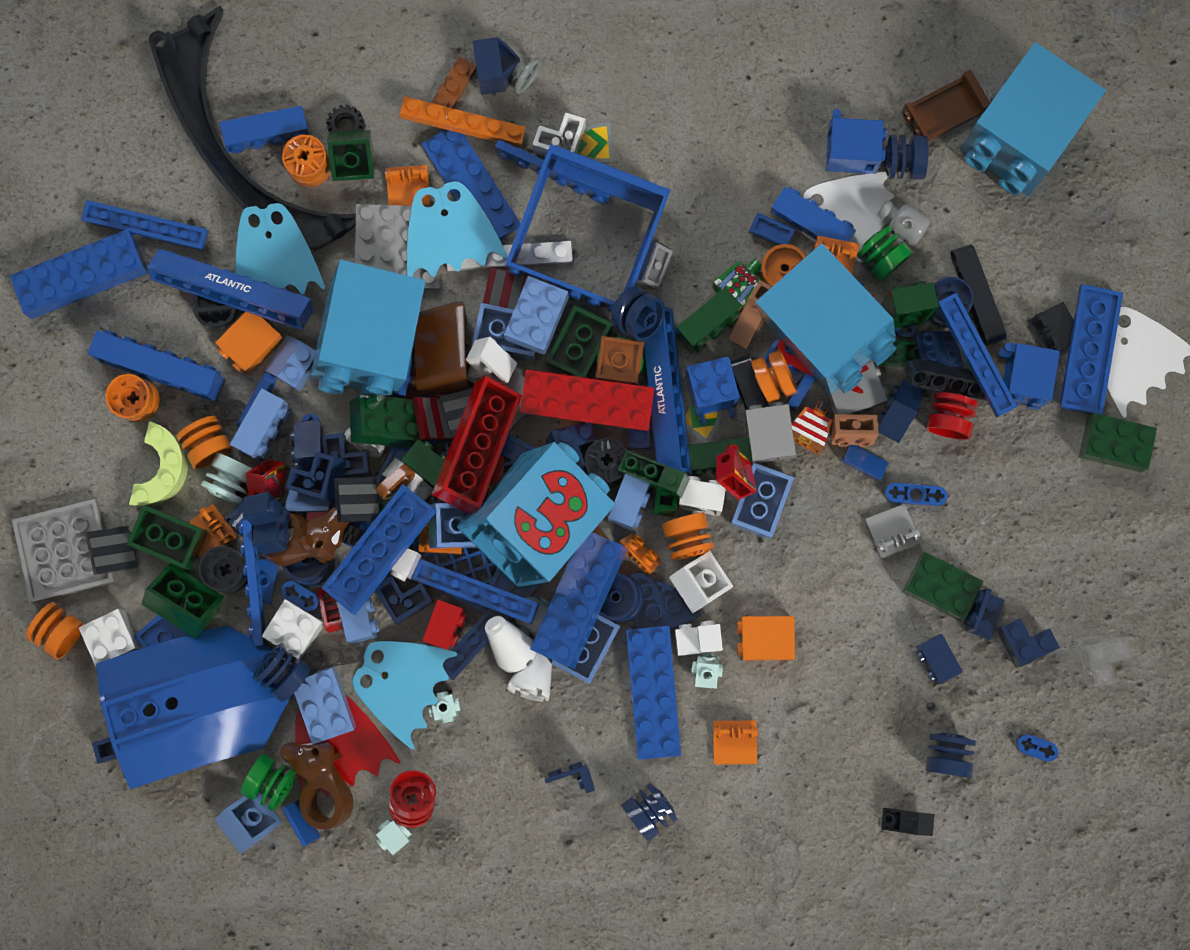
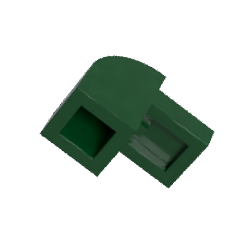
[652,488,678,517]

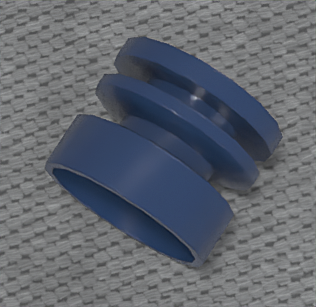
[884,135,929,180]
[929,276,974,329]
[252,643,311,702]
[925,732,976,778]
[621,783,678,842]

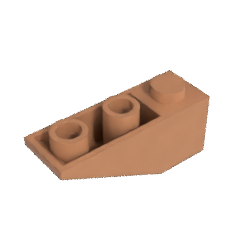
[729,280,772,350]

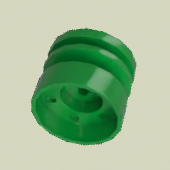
[857,226,914,282]
[240,753,296,812]

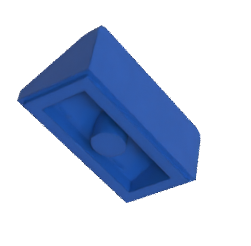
[841,445,889,481]
[282,800,320,846]

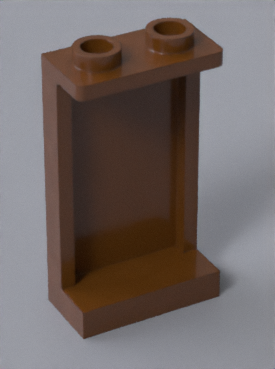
[902,70,990,142]

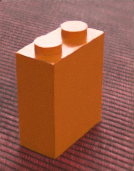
[215,312,284,375]
[737,616,795,661]

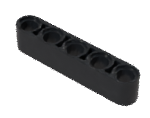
[950,244,1007,346]
[730,355,770,410]
[905,359,987,401]

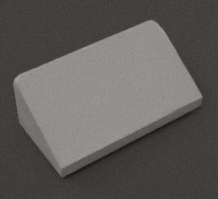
[636,242,673,289]

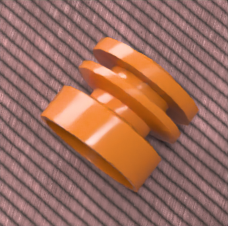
[282,135,331,187]
[105,374,160,422]
[176,416,234,470]
[662,512,715,560]
[25,602,85,660]

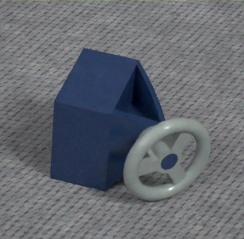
[473,37,541,95]

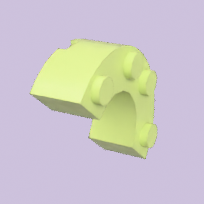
[129,422,188,508]

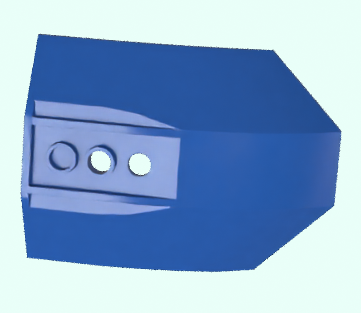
[96,626,291,789]

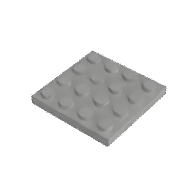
[355,204,439,290]
[12,499,116,603]

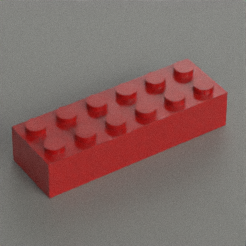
[520,369,654,431]
[432,376,522,514]

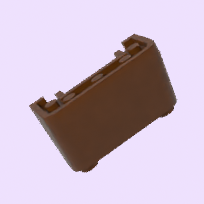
[412,301,469,396]

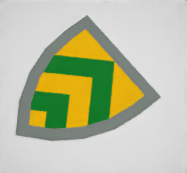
[577,122,614,163]
[685,404,722,443]

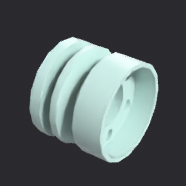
[201,453,252,503]

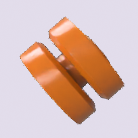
[762,244,806,287]
[751,349,797,404]

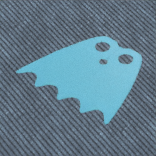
[407,181,507,277]
[235,203,325,294]
[352,641,457,750]

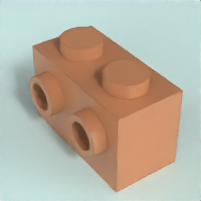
[830,414,878,447]

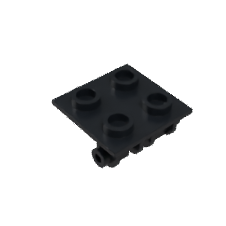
[1027,302,1074,351]

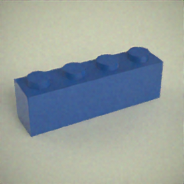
[219,106,308,153]
[770,187,856,242]

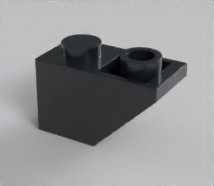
[881,808,935,836]

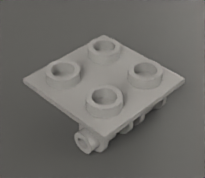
[865,504,921,559]

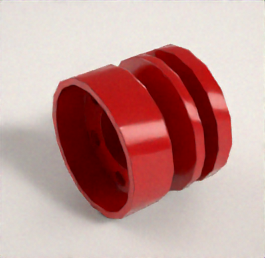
[926,392,979,440]
[389,770,436,828]

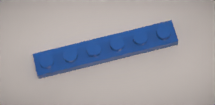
[495,139,612,204]
[81,200,209,251]
[938,293,1017,417]
[239,518,266,646]
[412,559,540,624]

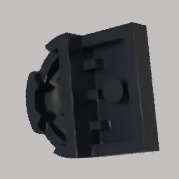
[193,294,238,328]

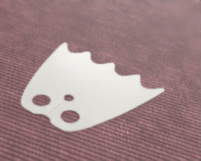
[802,172,895,266]
[1107,307,1190,418]

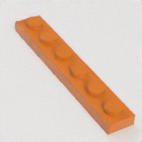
[399,96,526,148]

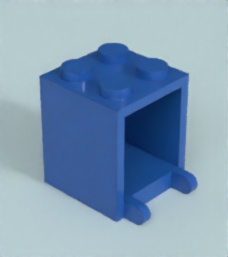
[826,109,887,174]
[998,343,1060,410]
[685,356,740,425]

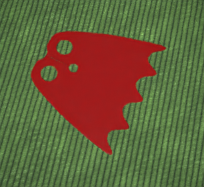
[295,695,400,796]

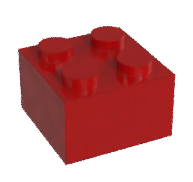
[422,600,467,651]

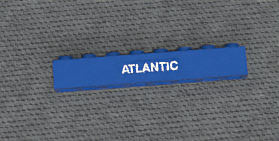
[147,249,313,330]
[643,307,691,474]

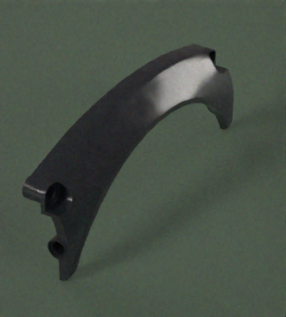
[149,6,356,251]

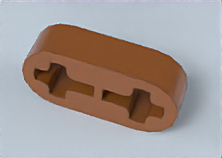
[376,464,415,501]

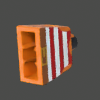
[792,400,832,455]

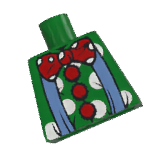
[712,259,762,312]

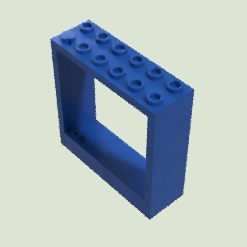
[505,144,671,313]

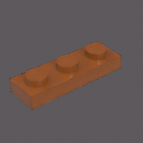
[431,57,477,109]

